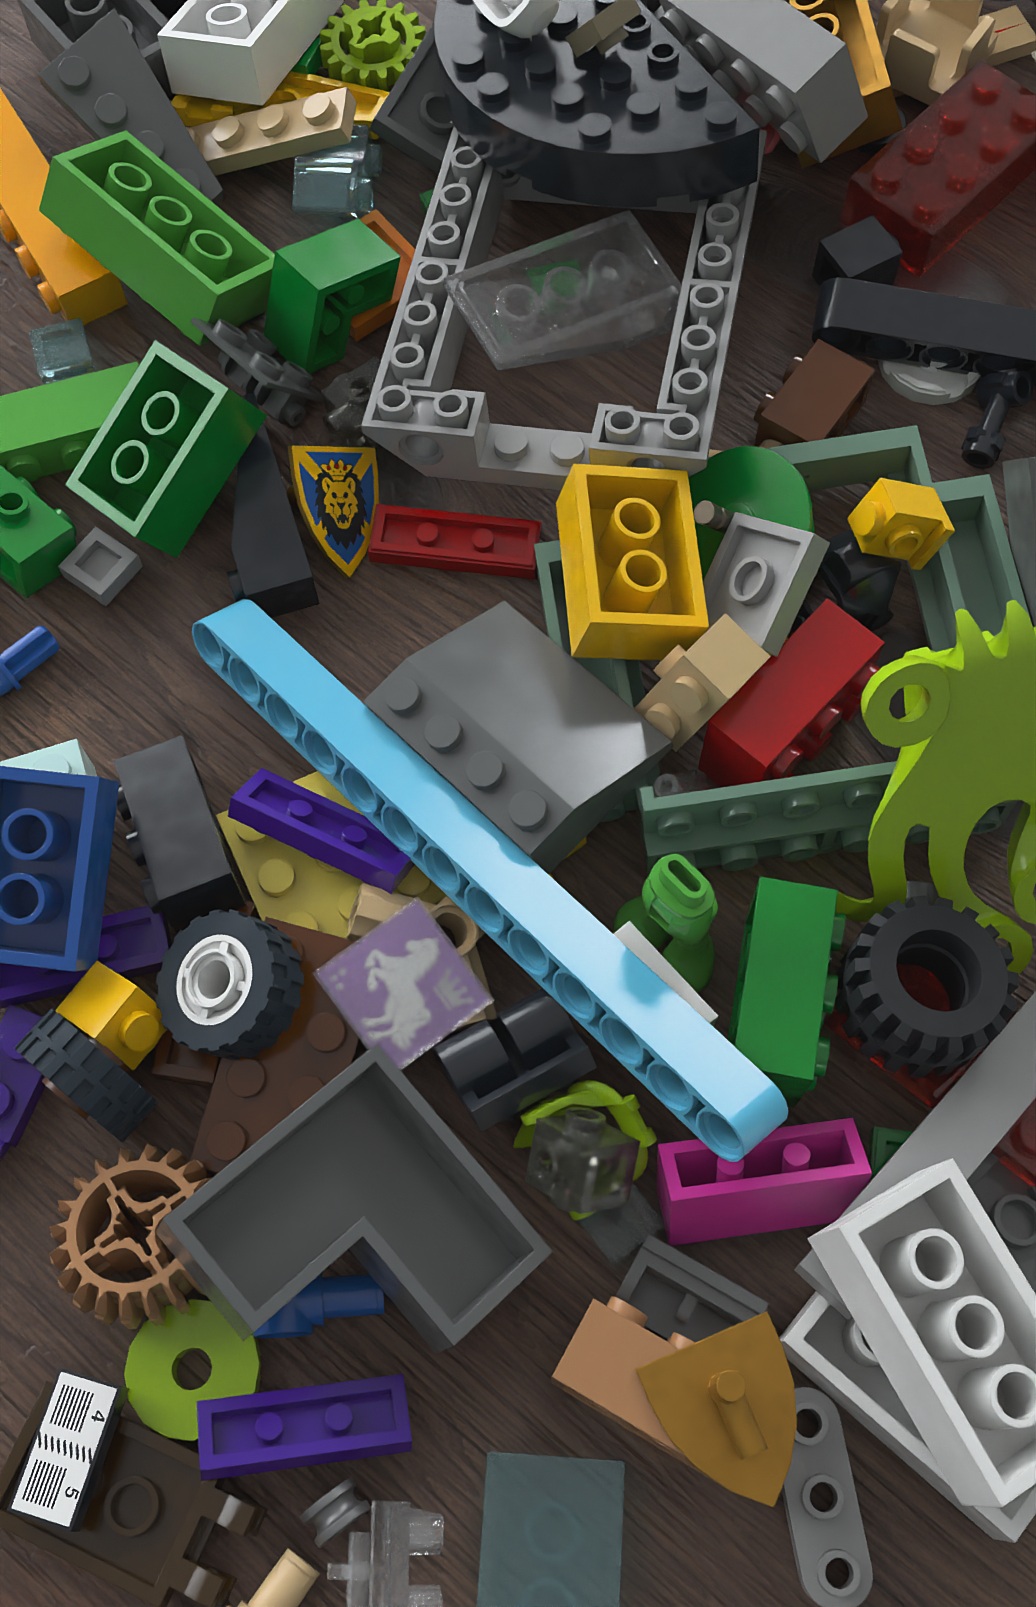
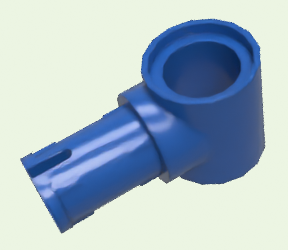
[253,1272,384,1339]

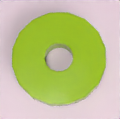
[124,1299,261,1441]

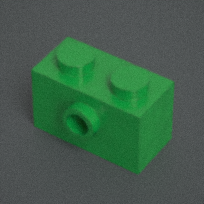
[0,465,77,599]

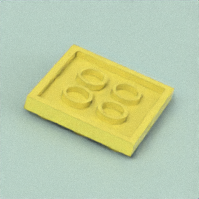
[216,771,446,942]

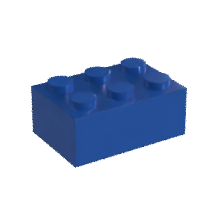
[0,766,120,971]

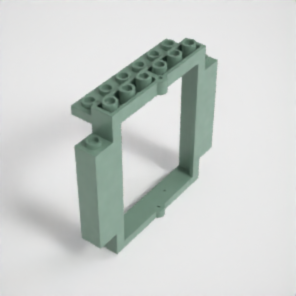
[534,425,1031,876]

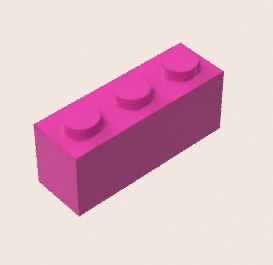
[656,1118,872,1246]

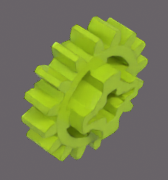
[320,0,426,92]

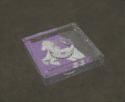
[313,896,494,1070]

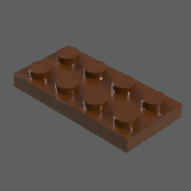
[189,917,364,1173]

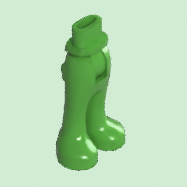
[613,854,718,993]

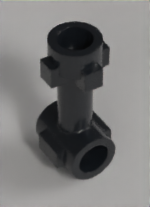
[961,368,1033,469]

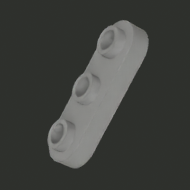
[781,1387,873,1607]

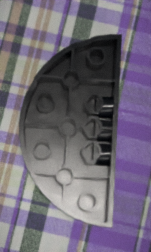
[434,0,760,207]

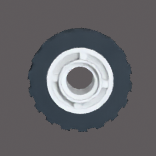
[156,910,304,1060]

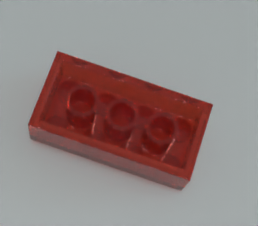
[840,59,1036,278]

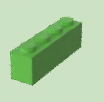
[0,361,139,483]

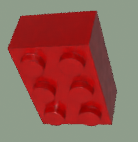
[698,598,885,788]

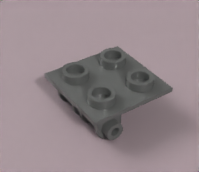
[190,317,326,426]

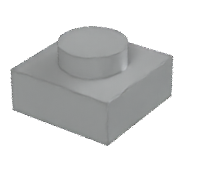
[58,526,143,606]

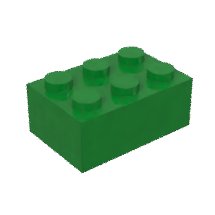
[65,340,267,558]
[727,877,846,1108]

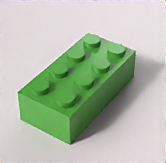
[39,130,275,346]

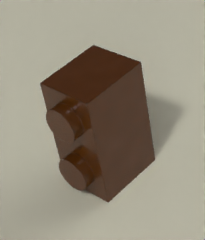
[753,339,875,447]

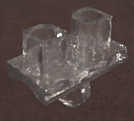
[327,1500,444,1607]

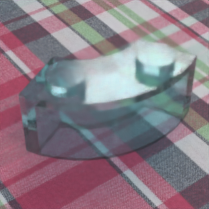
[292,125,382,218]

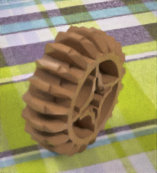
[49,1144,212,1330]

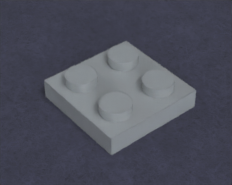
[703,512,830,657]

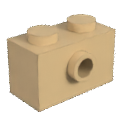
[634,613,770,752]

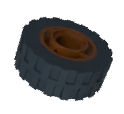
[14,1008,159,1143]

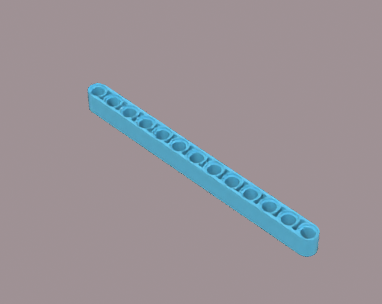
[192,599,788,1162]

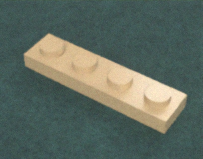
[186,87,357,176]

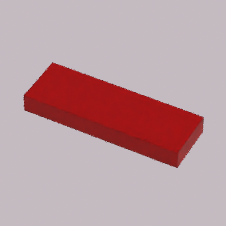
[368,504,542,579]

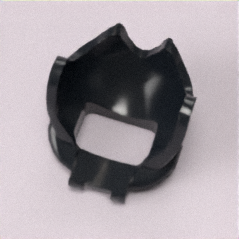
[791,530,902,632]

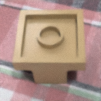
[876,0,999,113]

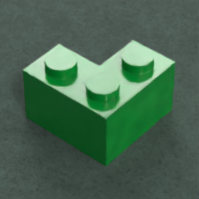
[263,219,401,374]

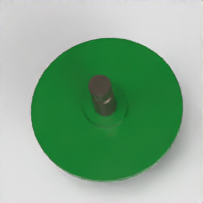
[688,446,815,581]

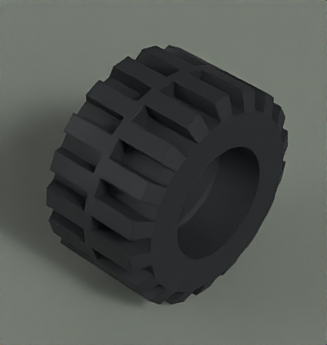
[835,896,1019,1078]

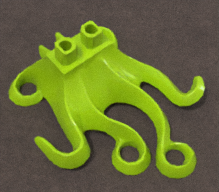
[835,600,1036,975]

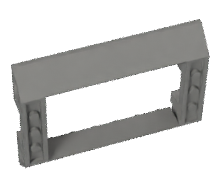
[361,126,767,490]

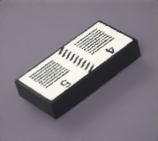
[7,1368,129,1532]

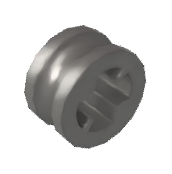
[299,1477,371,1548]

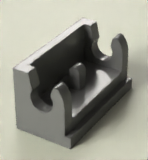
[615,1234,769,1342]

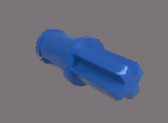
[0,626,60,697]

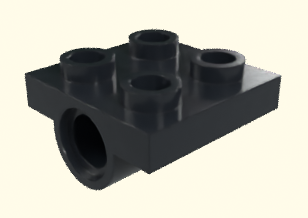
[433,988,597,1132]

